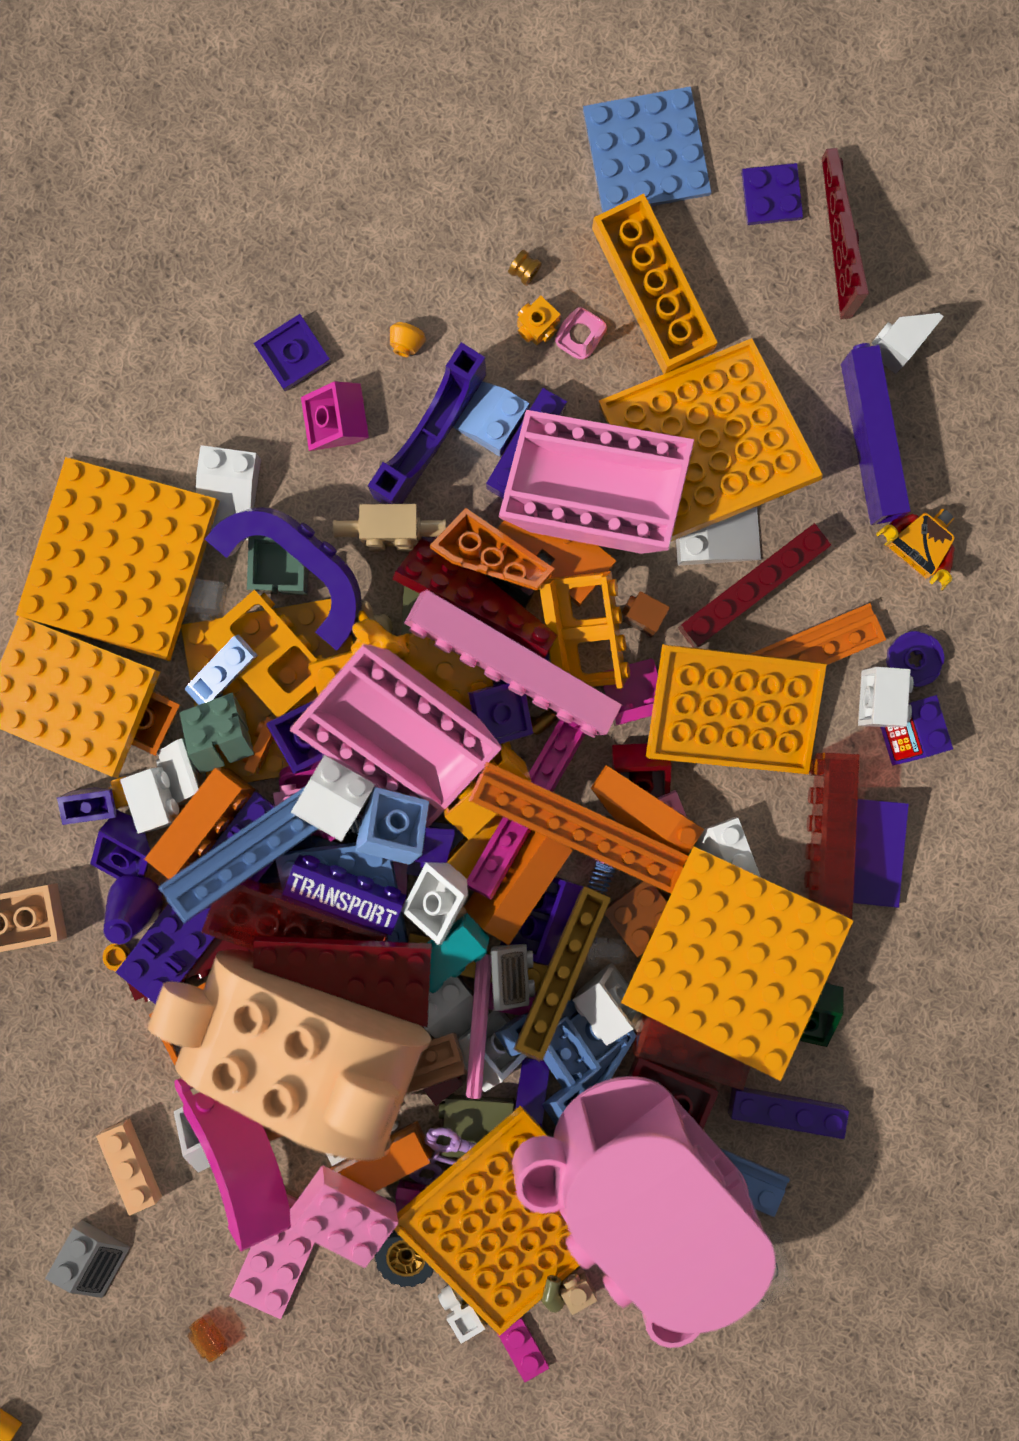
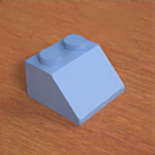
[453,381,529,457]
[355,787,429,865]

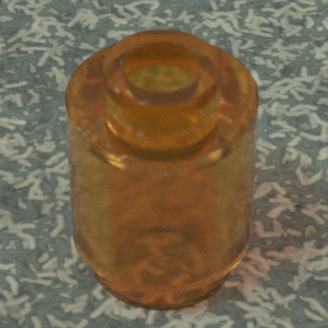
[187,1316,228,1363]

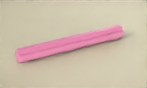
[466,954,492,1099]

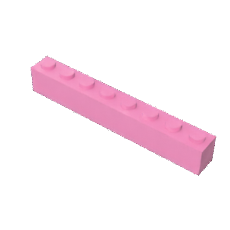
[404,590,622,737]

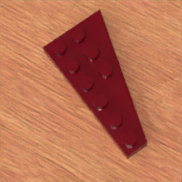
[822,148,869,320]
[392,537,558,659]
[253,936,431,1028]

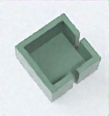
[247,535,308,595]
[179,692,254,774]

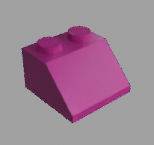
[301,381,369,451]

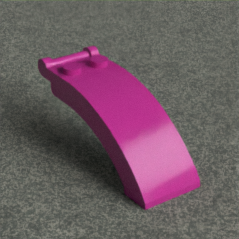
[174,1078,291,1252]

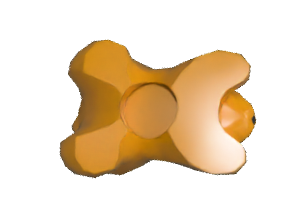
[351,610,410,659]

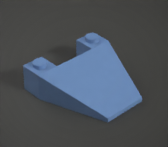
[495,999,637,1125]

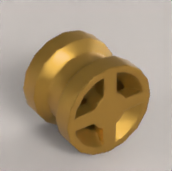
[508,250,542,286]

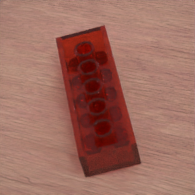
[804,753,860,927]
[201,879,388,950]

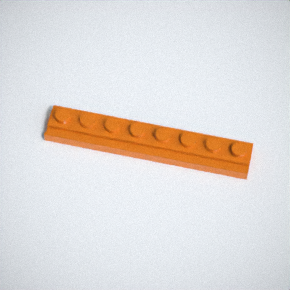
[751,603,886,665]
[469,762,689,893]

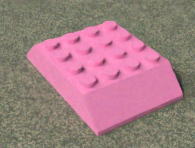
[499,410,694,554]
[290,644,502,828]

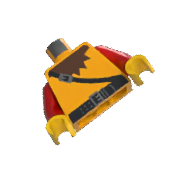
[876,509,955,590]

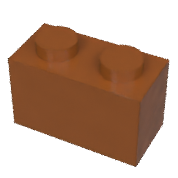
[622,591,670,637]

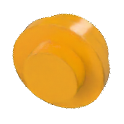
[102,943,131,971]

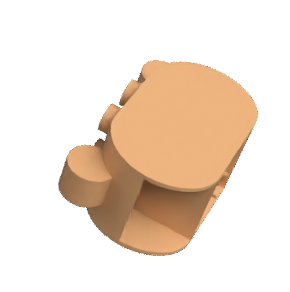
[148,950,431,1160]

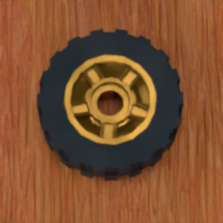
[375,1230,434,1287]

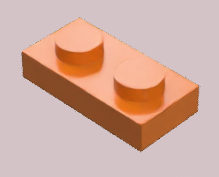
[243,717,274,774]

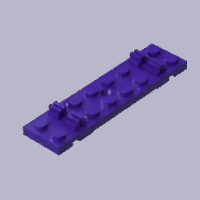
[115,792,276,1004]

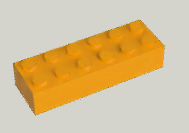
[592,194,718,374]

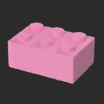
[290,1165,398,1268]

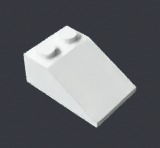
[196,445,261,540]
[676,507,761,566]

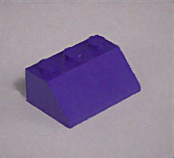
[500,876,584,966]

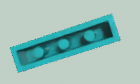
[427,913,490,994]

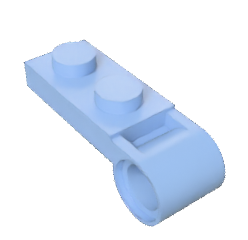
[185,635,258,705]

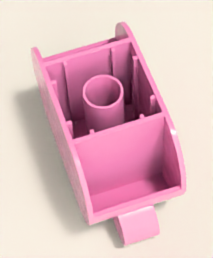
[512,1076,775,1348]

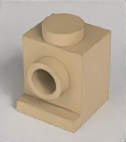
[560,1267,597,1315]

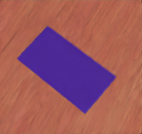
[843,798,909,908]

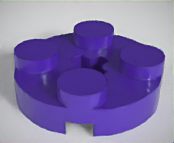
[886,631,945,687]

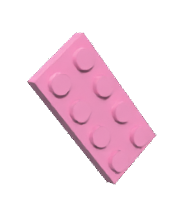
[230,1194,315,1319]

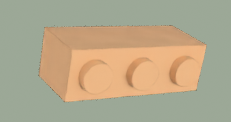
[96,1118,162,1216]

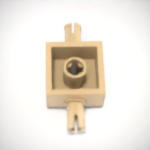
[333,504,446,552]

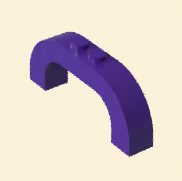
[205,507,362,650]

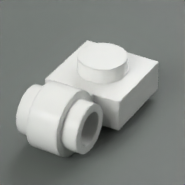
[438,1285,486,1343]

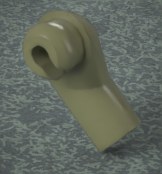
[541,1275,564,1312]

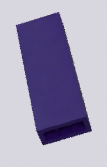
[841,343,911,525]

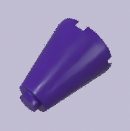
[103,874,164,944]

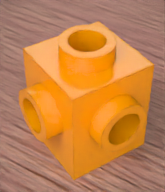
[517,295,561,345]

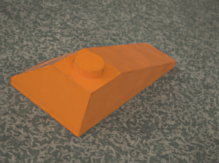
[430,508,555,591]
[590,765,704,854]

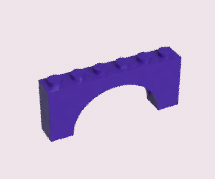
[367,342,486,504]

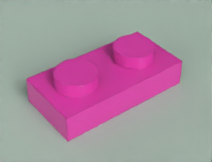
[498,1317,549,1382]

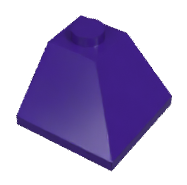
[90,809,150,879]

